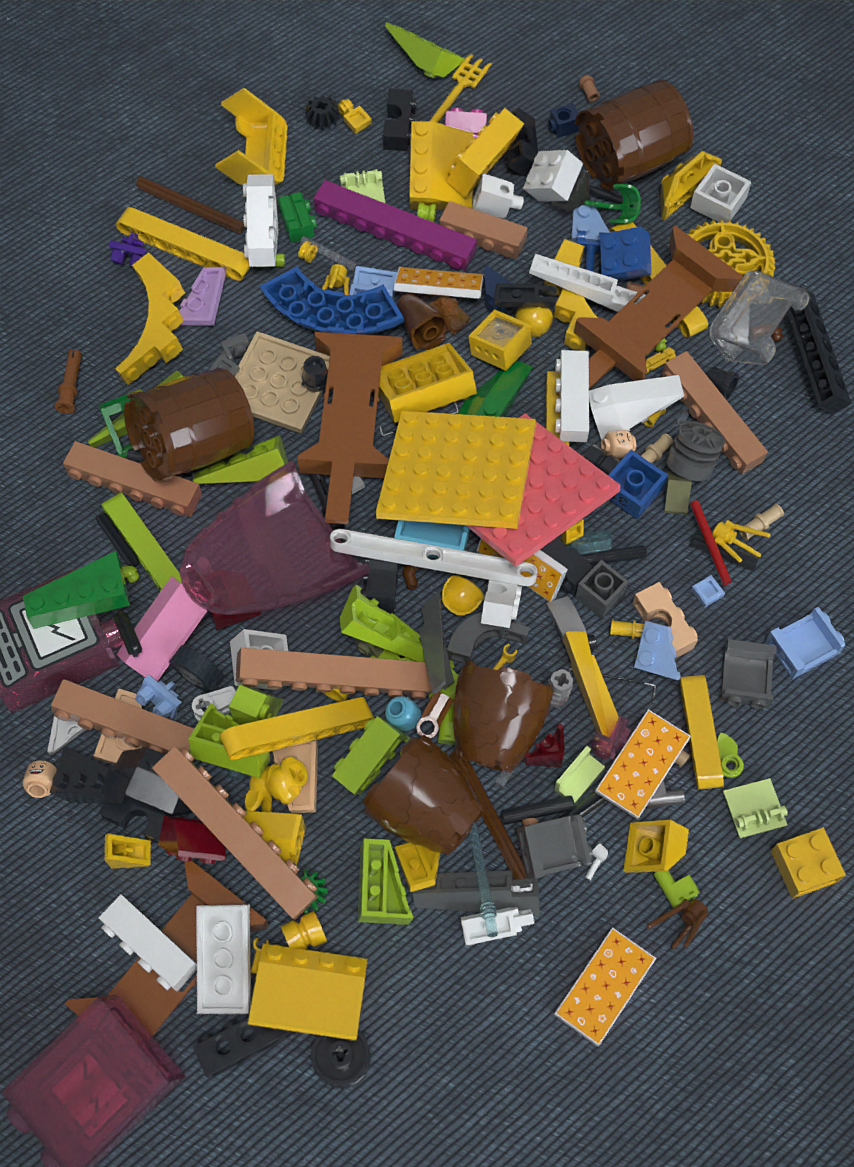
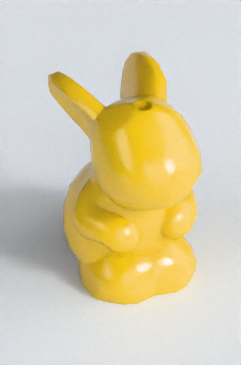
[244,756,308,812]

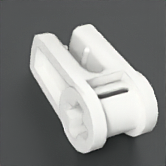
[192,686,236,722]

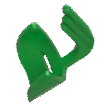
[584,184,641,224]

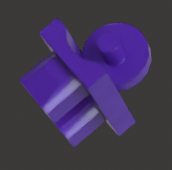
[108,232,147,268]

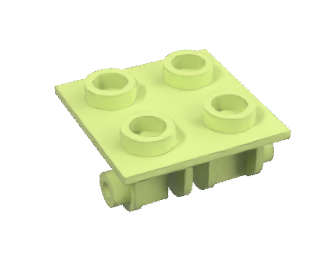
[340,169,385,203]
[723,778,787,838]

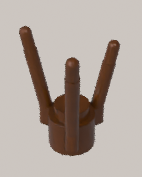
[646,899,708,949]

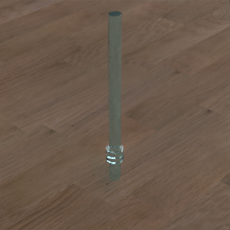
[469,822,498,937]

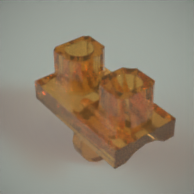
[429,295,470,334]

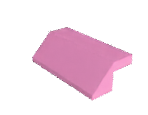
[116,576,211,682]

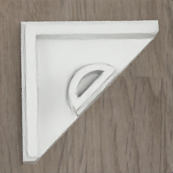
[47,714,86,755]

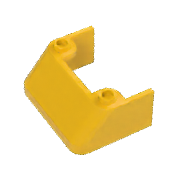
[215,88,287,185]

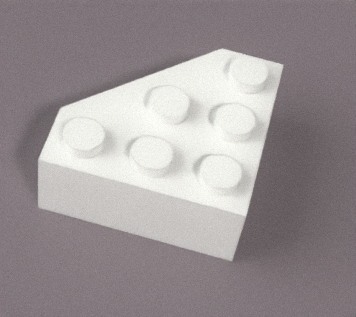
[243,175,279,266]

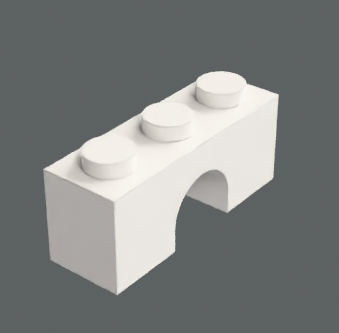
[481,580,522,628]

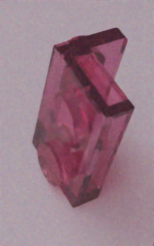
[592,716,631,760]

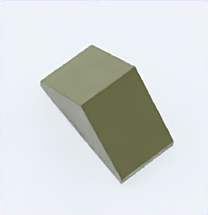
[664,471,692,515]

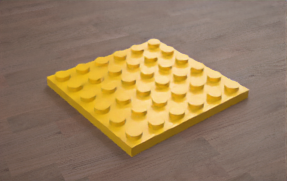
[376,411,536,529]

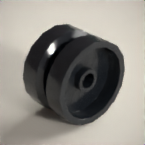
[310,1029,371,1089]

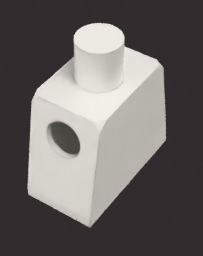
[472,174,523,218]

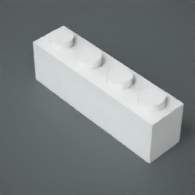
[555,350,589,442]
[99,895,197,992]

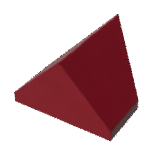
[523,723,565,768]

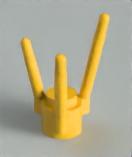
[322,264,350,295]
[713,520,771,562]

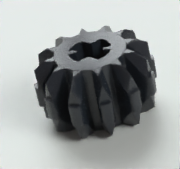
[305,95,340,130]

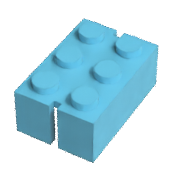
[394,520,470,559]

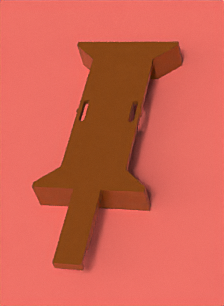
[556,225,743,396]
[298,332,403,524]
[44,860,269,1114]

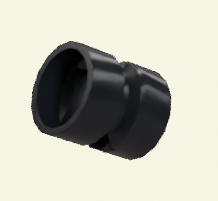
[584,444,621,475]

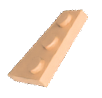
[94,689,142,765]
[272,740,318,813]

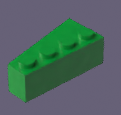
[23,551,130,629]

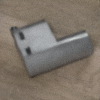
[646,781,685,809]

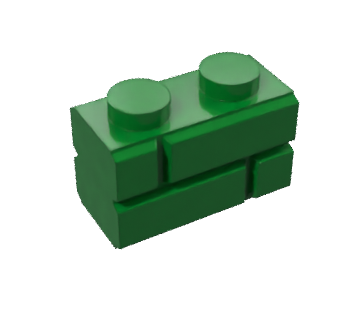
[277,192,317,243]

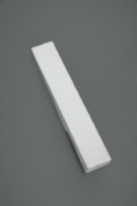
[529,254,646,312]

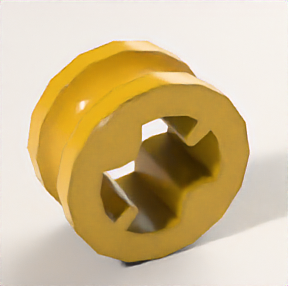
[298,241,318,263]

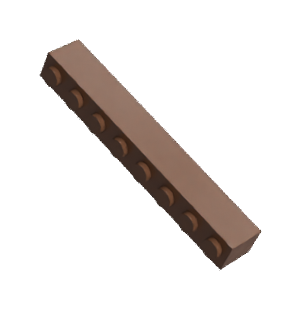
[235,648,432,699]
[152,746,319,919]

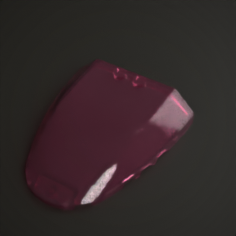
[180,460,370,615]

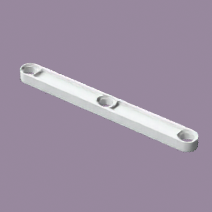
[330,529,537,586]

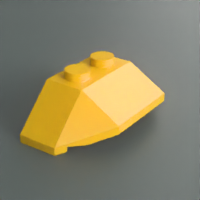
[660,151,722,221]

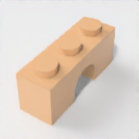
[632,582,698,658]

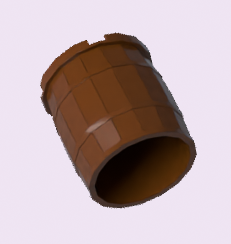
[575,80,693,191]
[123,368,254,483]

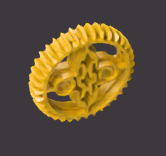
[686,219,775,308]

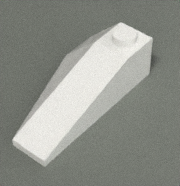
[589,375,684,440]

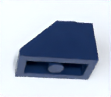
[483,265,512,314]

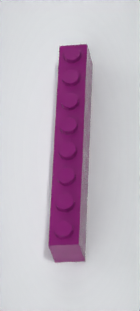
[314,180,477,271]

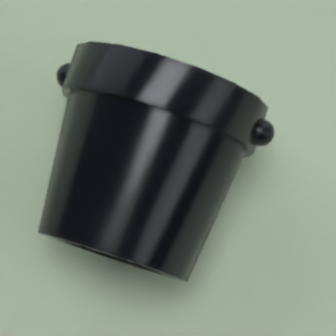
[301,356,328,392]
[706,366,739,400]

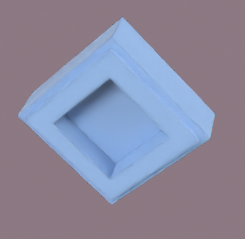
[691,575,725,608]

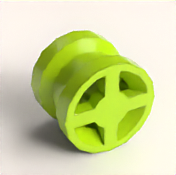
[417,202,437,223]

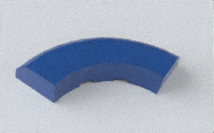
[259,266,404,335]

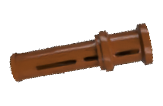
[54,350,82,414]

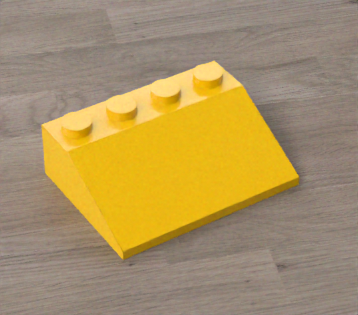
[410,121,473,210]
[379,343,477,423]
[248,943,367,1040]

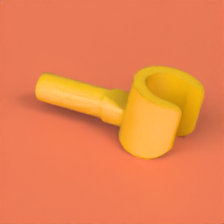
[493,644,517,670]
[251,938,269,974]

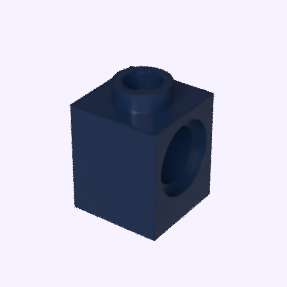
[548,103,579,139]

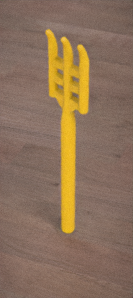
[429,54,492,123]

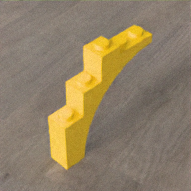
[544,239,598,351]
[115,252,185,385]

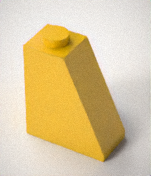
[244,811,306,866]

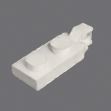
[460,907,534,945]

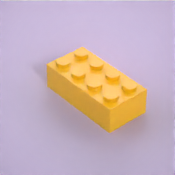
[446,108,524,198]

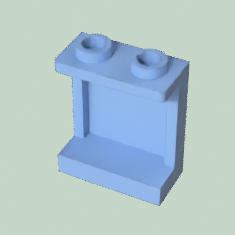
[766,607,845,679]

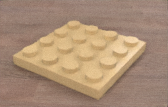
[235,331,330,434]

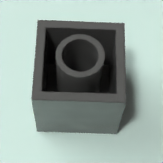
[575,560,629,620]

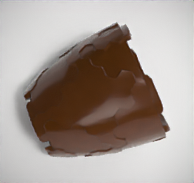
[453,660,554,773]
[363,735,484,855]

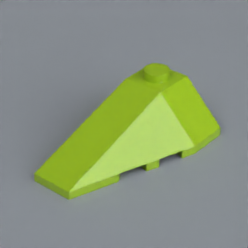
[385,22,465,78]
[193,435,289,484]

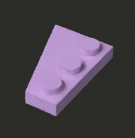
[179,267,226,326]

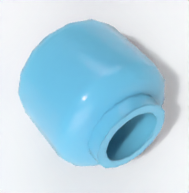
[385,696,421,731]

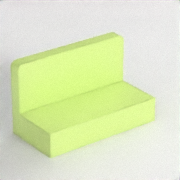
[554,746,605,804]

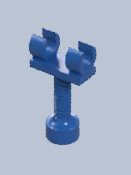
[576,230,605,273]

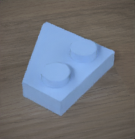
[571,204,610,243]
[634,621,680,680]

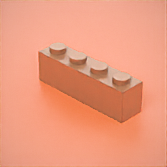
[440,201,528,259]

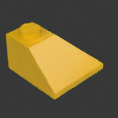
[624,820,689,873]

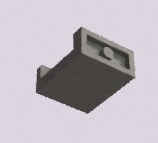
[720,639,777,709]
[516,814,593,879]

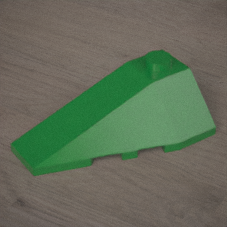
[457,360,533,417]

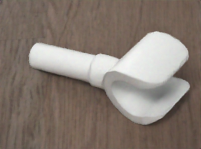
[585,844,608,880]

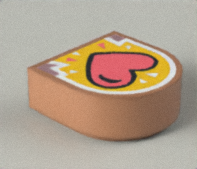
[625,282,647,295]

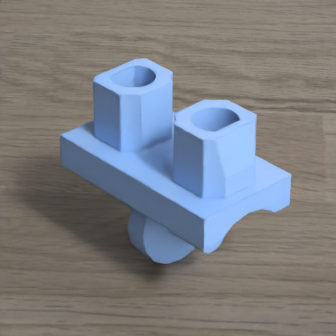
[135,675,182,719]

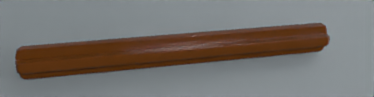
[136,176,245,234]
[450,750,527,880]

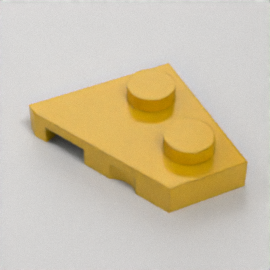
[395,843,441,892]

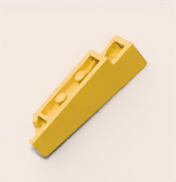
[563,631,620,750]

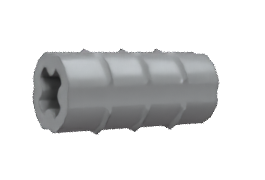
[547,669,573,708]

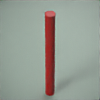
[690,500,732,585]

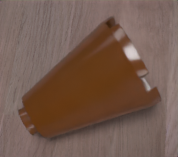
[397,293,450,350]

